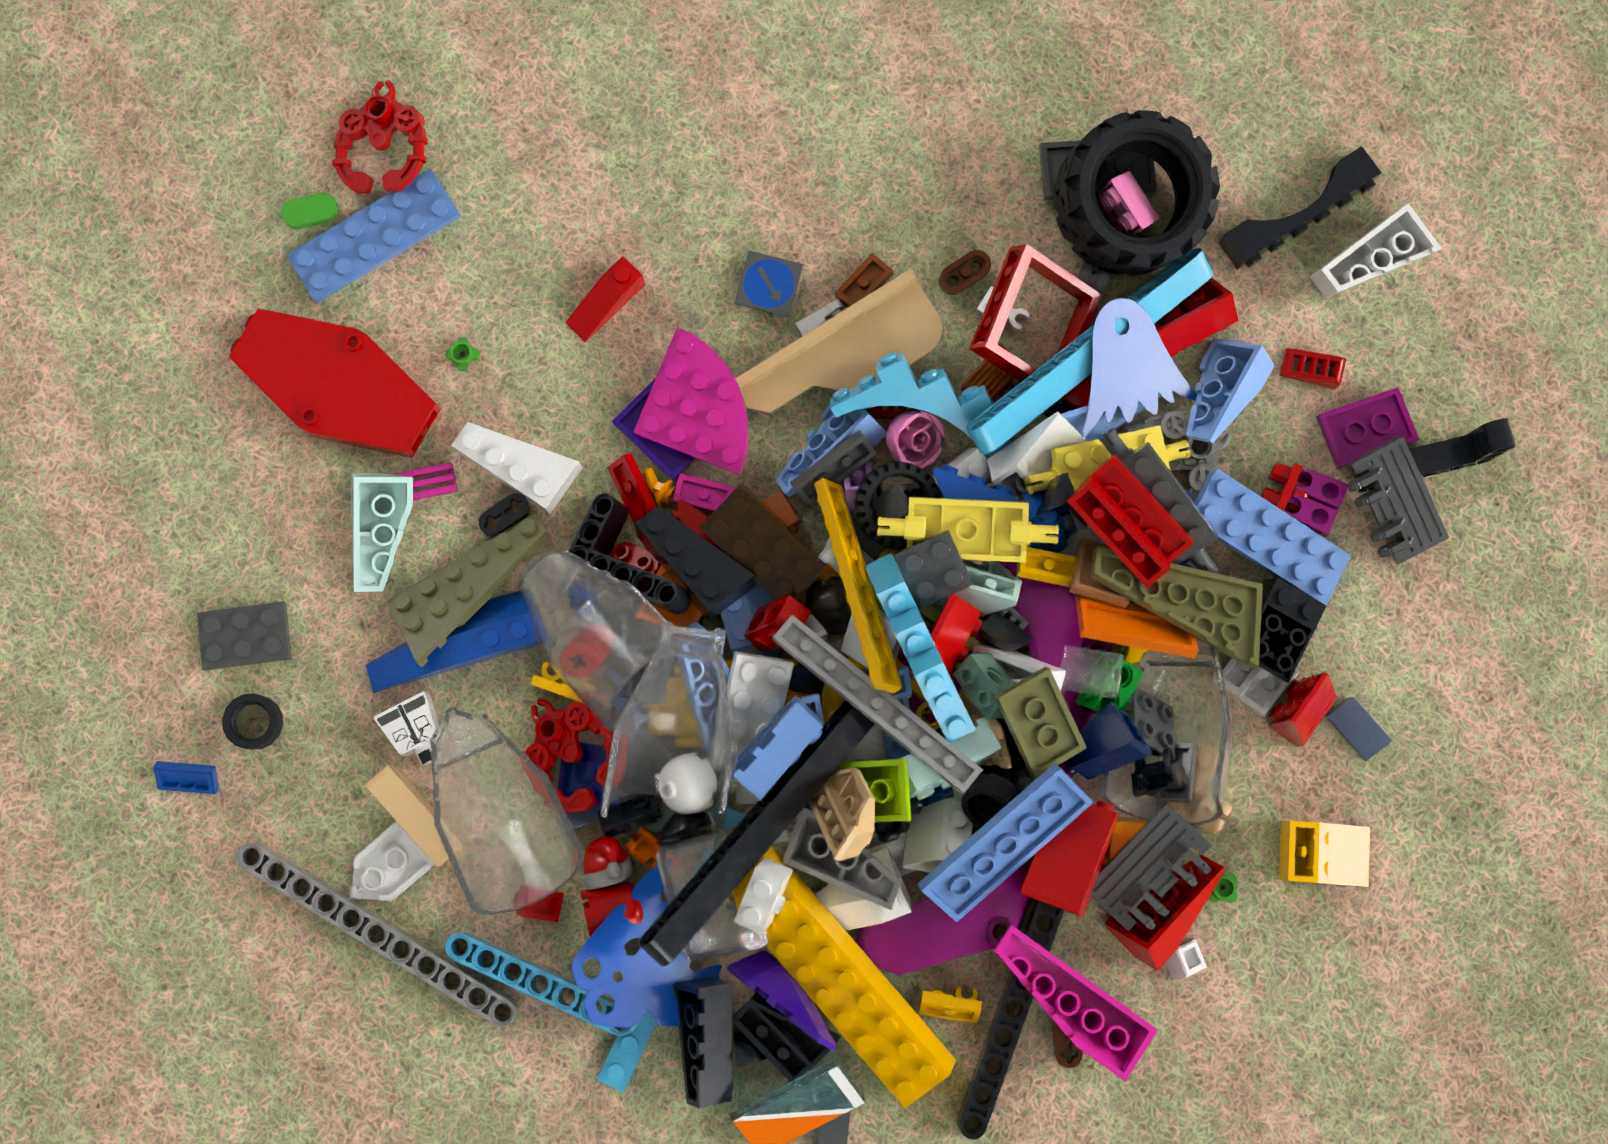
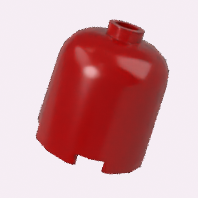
[580,882,643,937]

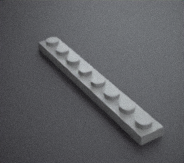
[772,615,983,795]

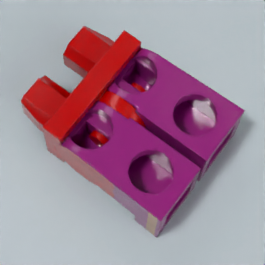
[1261,463,1348,538]

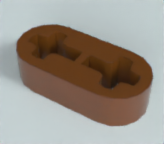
[1052,1020,1083,1068]

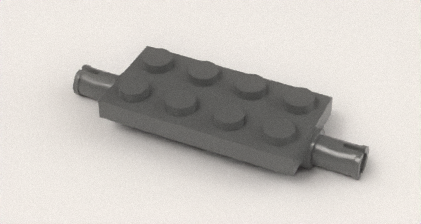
[1099,428,1219,573]

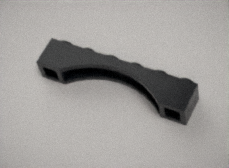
[1218,146,1381,270]

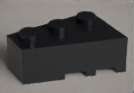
[732,992,841,1086]

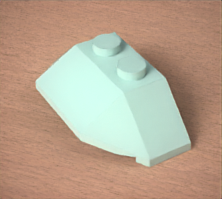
[901,560,1022,617]

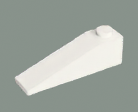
[814,846,911,931]

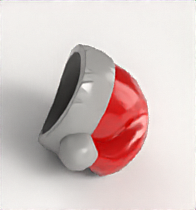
[582,836,633,890]

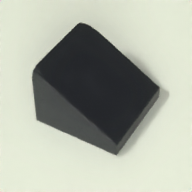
[788,662,825,695]

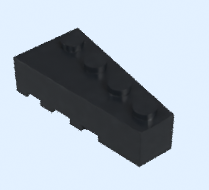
[635,506,755,622]
[674,977,733,1108]

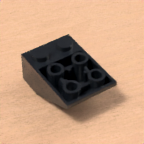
[1258,578,1327,683]

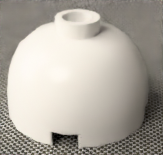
[658,752,717,814]

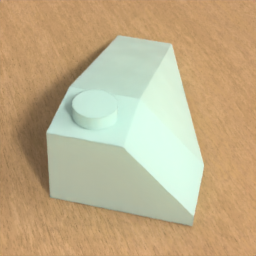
[351,473,413,592]

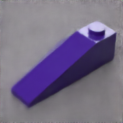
[727,950,837,1052]

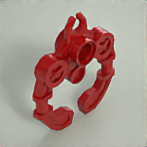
[332,80,428,194]
[524,698,624,812]

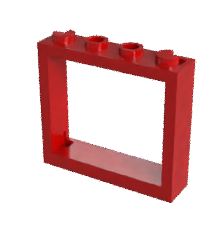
[969,244,1102,382]

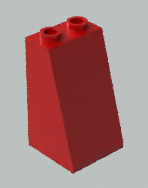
[1020,800,1119,918]

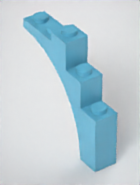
[830,351,1013,460]
[865,553,976,742]

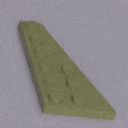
[386,512,550,668]
[1090,546,1263,670]

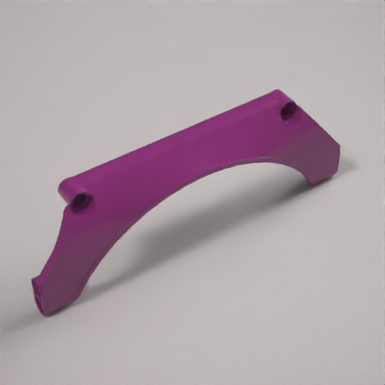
[855,561,1112,976]

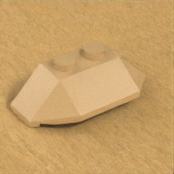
[809,767,875,861]

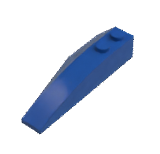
[366,589,541,693]

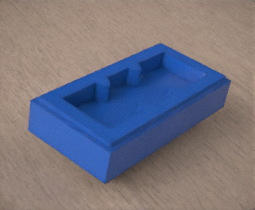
[153,761,219,794]

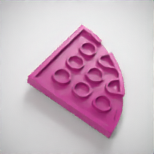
[633,327,748,476]

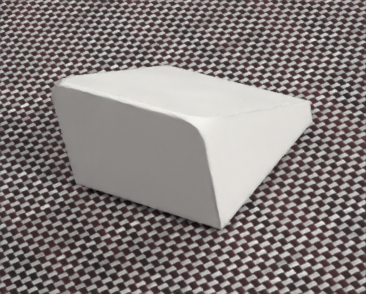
[1166,939,1207,980]

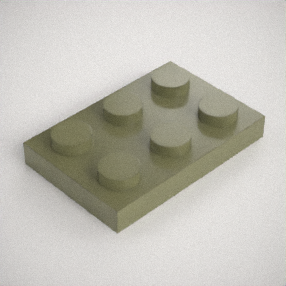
[994,667,1087,778]

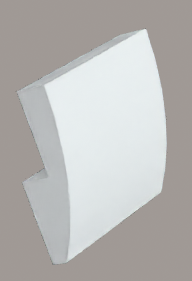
[1216,658,1299,718]

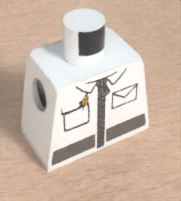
[374,691,443,766]

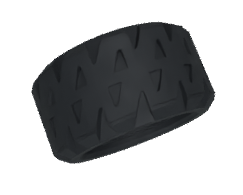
[1053,110,1220,276]

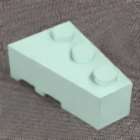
[900,717,1002,800]

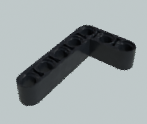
[1351,418,1516,493]
[566,493,692,615]

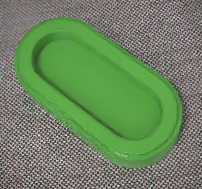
[281,193,339,229]

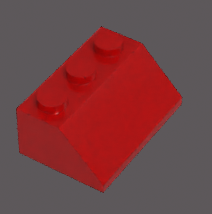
[1154,277,1239,357]
[909,593,983,682]

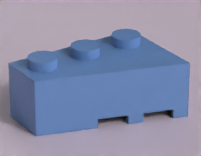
[733,695,823,800]

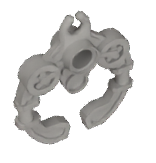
[1124,411,1232,502]

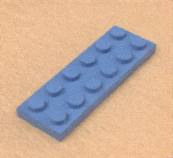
[286,168,461,303]
[1194,468,1351,605]
[918,763,1093,922]

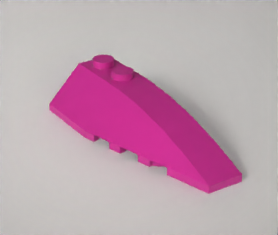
[994,925,1158,1081]

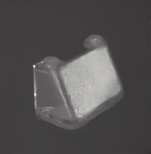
[656,826,769,960]

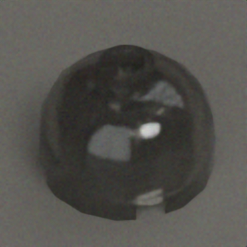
[805,576,852,635]

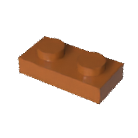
[834,253,894,307]

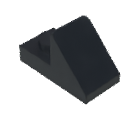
[1036,472,1088,537]

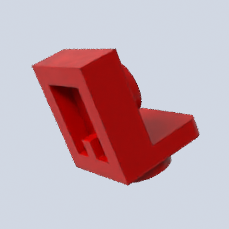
[514,885,564,922]

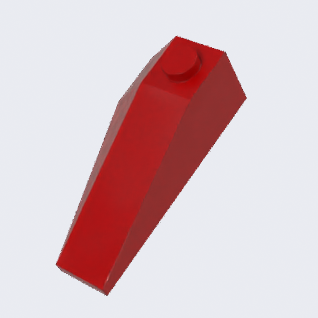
[1104,855,1225,971]

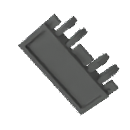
[1346,436,1449,565]
[1091,802,1212,931]

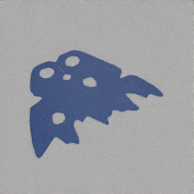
[571,857,722,1027]

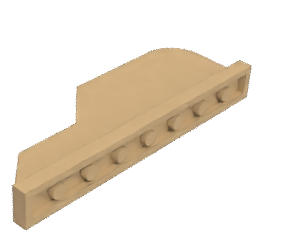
[735,269,943,414]

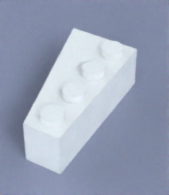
[1309,203,1442,299]
[451,422,582,514]

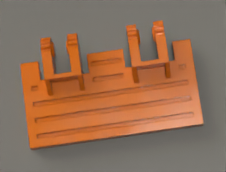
[1075,594,1199,659]

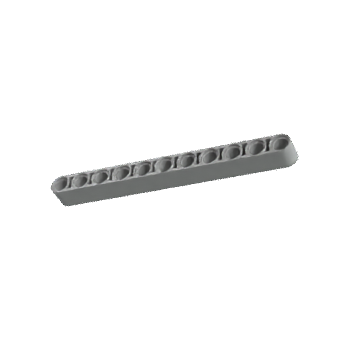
[236,843,520,1027]

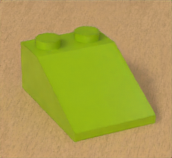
[835,759,911,822]

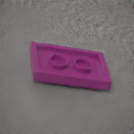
[1316,387,1420,469]

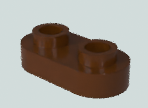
[939,250,991,295]

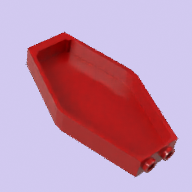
[229,308,441,458]

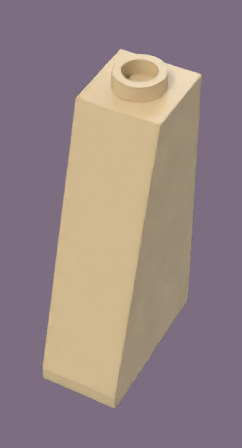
[364,765,466,868]

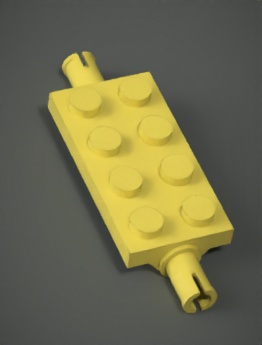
[1025,425,1190,494]
[877,497,1059,563]

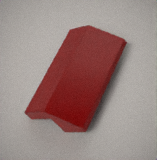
[1067,453,1194,588]

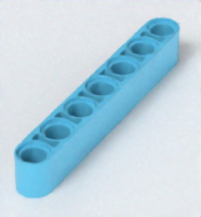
[445,933,638,1036]

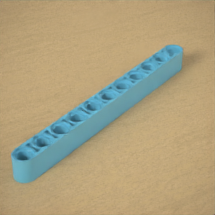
[966,248,1213,454]

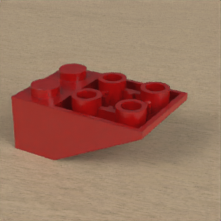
[1268,672,1337,747]

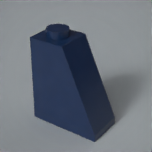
[1063,701,1152,780]

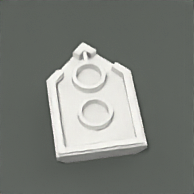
[350,821,435,902]

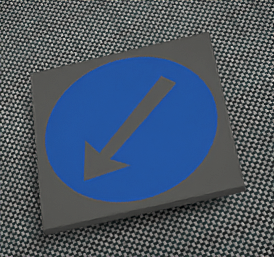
[735,251,803,317]

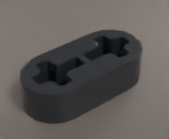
[479,493,530,537]

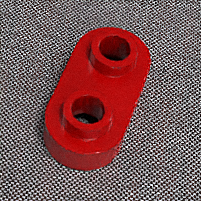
[610,542,661,574]

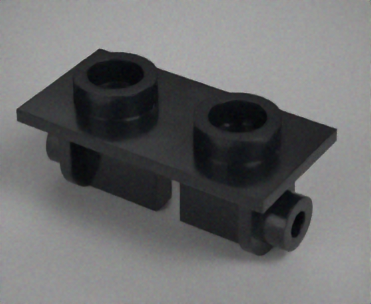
[598,792,662,837]

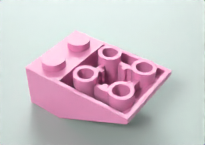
[1097,171,1160,237]

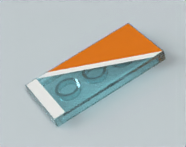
[730,1058,866,1144]

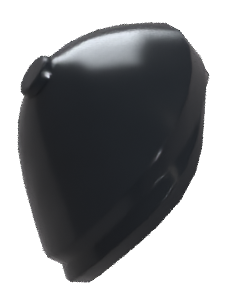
[656,811,712,846]

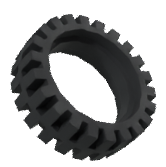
[854,462,941,549]

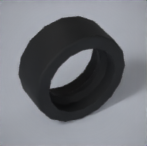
[222,693,283,750]
[961,774,1020,828]

